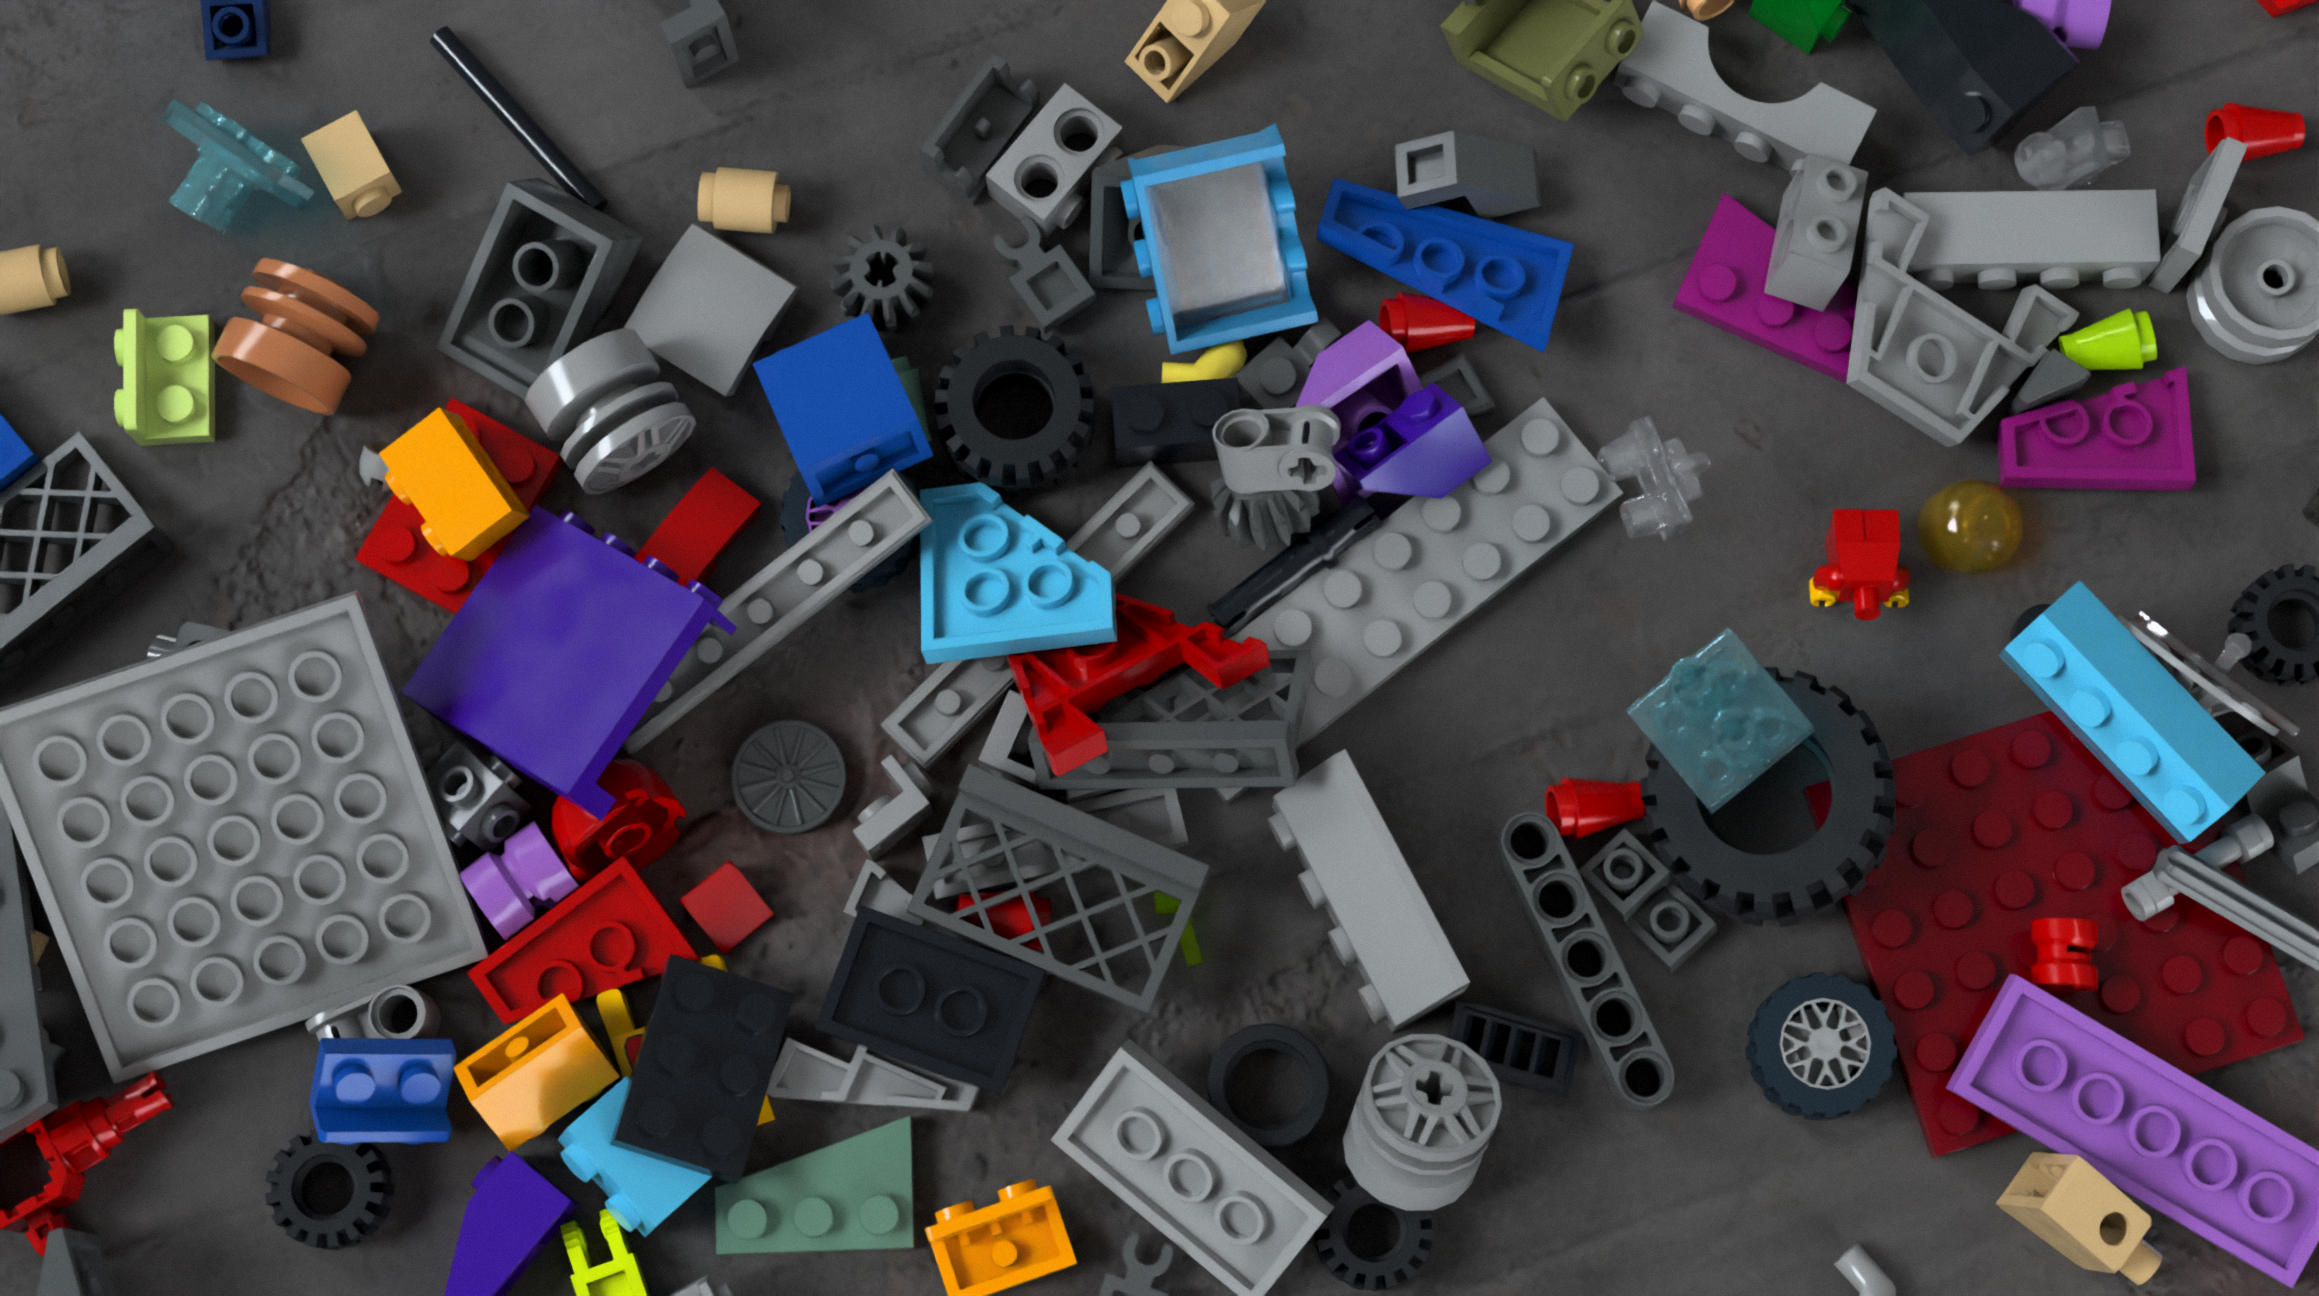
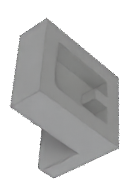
[978,690,1040,793]
[853,755,935,862]

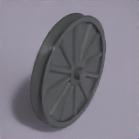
[731,719,847,835]

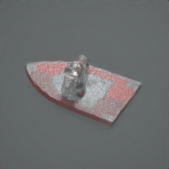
[2135,611,2303,737]

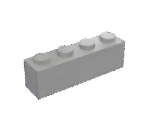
[1902,189,2161,291]

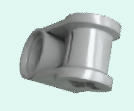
[1212,404,1341,495]
[305,984,441,1042]

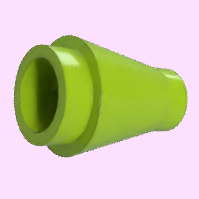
[2059,308,2157,370]

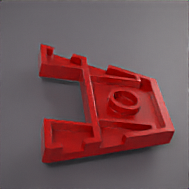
[1006,592,1270,777]

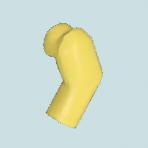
[1162,339,1247,383]

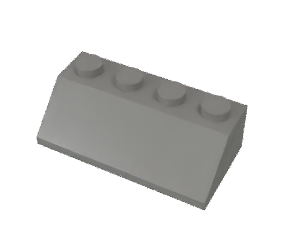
[1267,749,1470,1033]

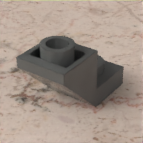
[1395,130,1541,219]
[2235,726,2319,874]

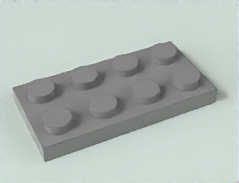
[1051,1039,1335,1296]

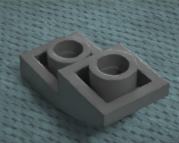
[1578,828,1717,974]

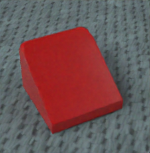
[680,860,775,956]

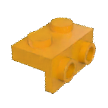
[925,1179,1078,1296]

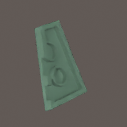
[715,1115,915,1256]

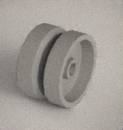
[2186,206,2319,365]

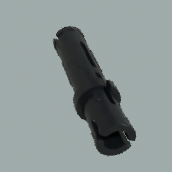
[1206,493,1381,639]

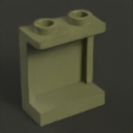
[1440,0,1645,123]

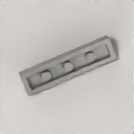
[922,788,1188,903]

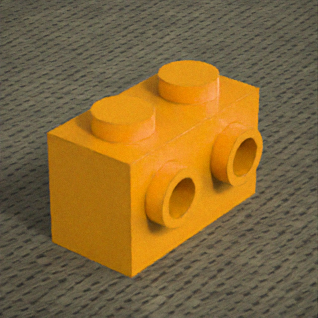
[378,407,531,562]
[453,993,620,1152]

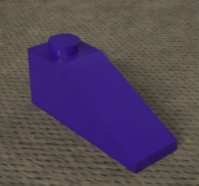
[444,1151,581,1296]

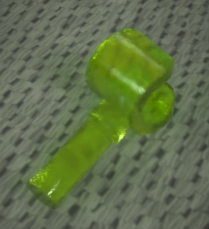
[1154,892,1203,966]

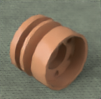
[211,258,381,416]

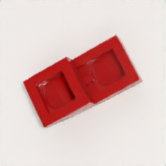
[634,467,762,587]

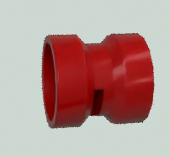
[2030,918,2098,992]

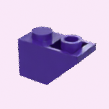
[1333,383,1492,499]

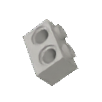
[986,83,1125,240]
[1764,152,1868,312]

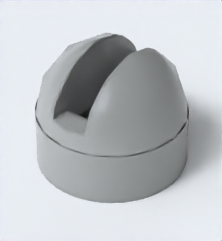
[359,440,392,492]

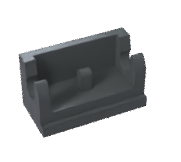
[919,53,1045,206]

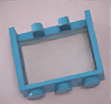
[1120,123,1319,355]

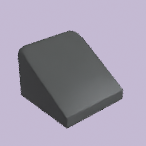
[2006,348,2091,417]

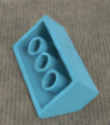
[1998,580,2266,844]

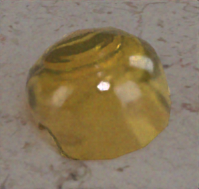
[1918,479,2023,576]

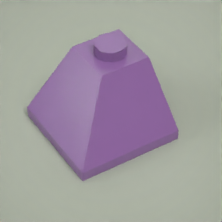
[1295,320,1423,506]

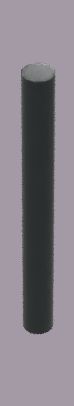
[430,26,608,212]

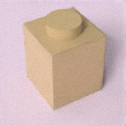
[301,110,402,221]

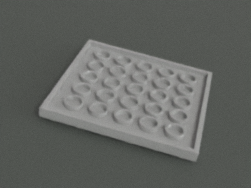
[0,590,490,1084]

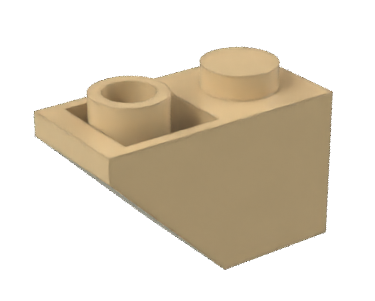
[1124,0,1267,103]

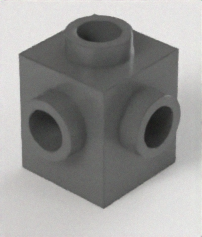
[426,740,533,853]

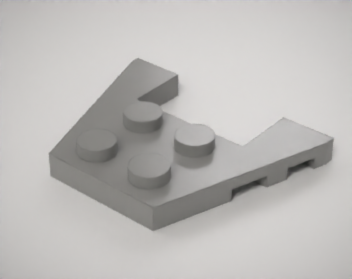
[1846,187,2079,447]
[766,859,980,1113]

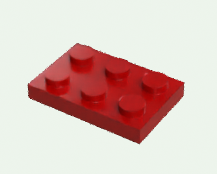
[354,397,564,616]

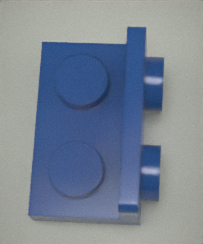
[309,1038,457,1145]

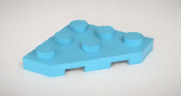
[920,482,1117,664]

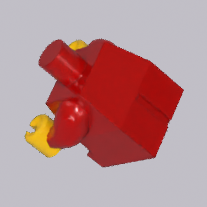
[1809,509,1911,620]

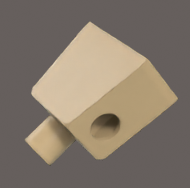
[1996,1152,2163,1285]

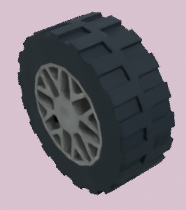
[1745,972,1897,1121]

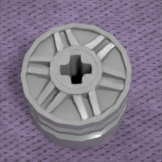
[524,328,696,495]
[1343,1034,1502,1211]

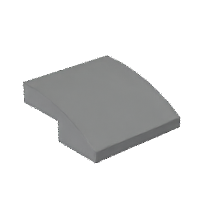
[624,223,800,397]

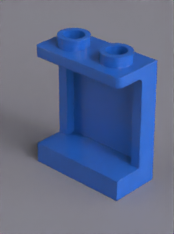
[752,312,934,508]

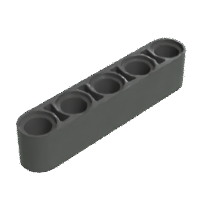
[1496,811,1675,1112]

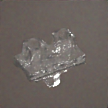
[2014,106,2131,191]
[1597,415,1711,542]

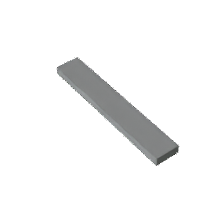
[880,461,1195,773]
[622,468,935,754]

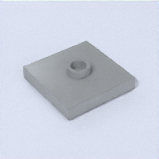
[2147,136,2248,294]

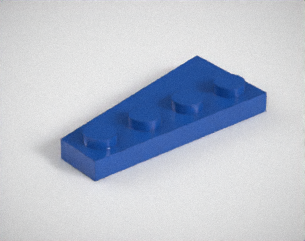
[1316,178,1574,353]

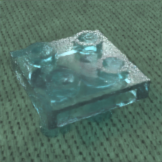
[160,98,315,234]
[1626,627,1815,814]

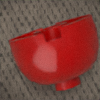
[552,758,685,883]

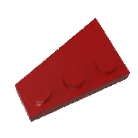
[467,855,702,1025]

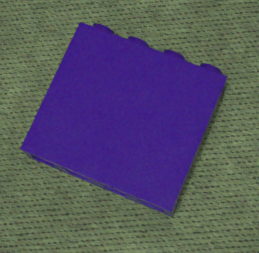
[401,505,737,821]

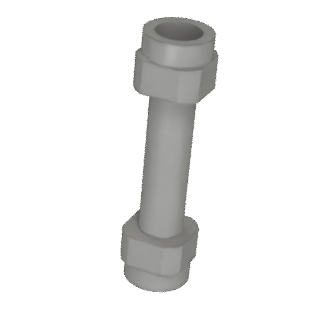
[2121,813,2274,921]

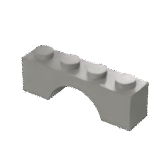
[1613,0,1877,178]

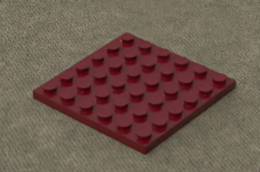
[1802,710,2305,1159]

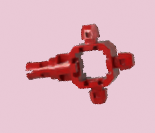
[0,1070,175,1257]

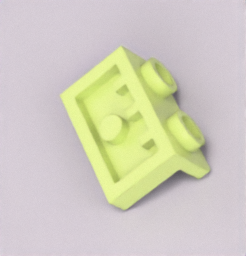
[114,309,215,446]

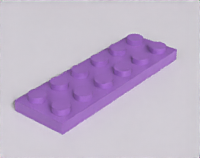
[1946,974,2319,1289]

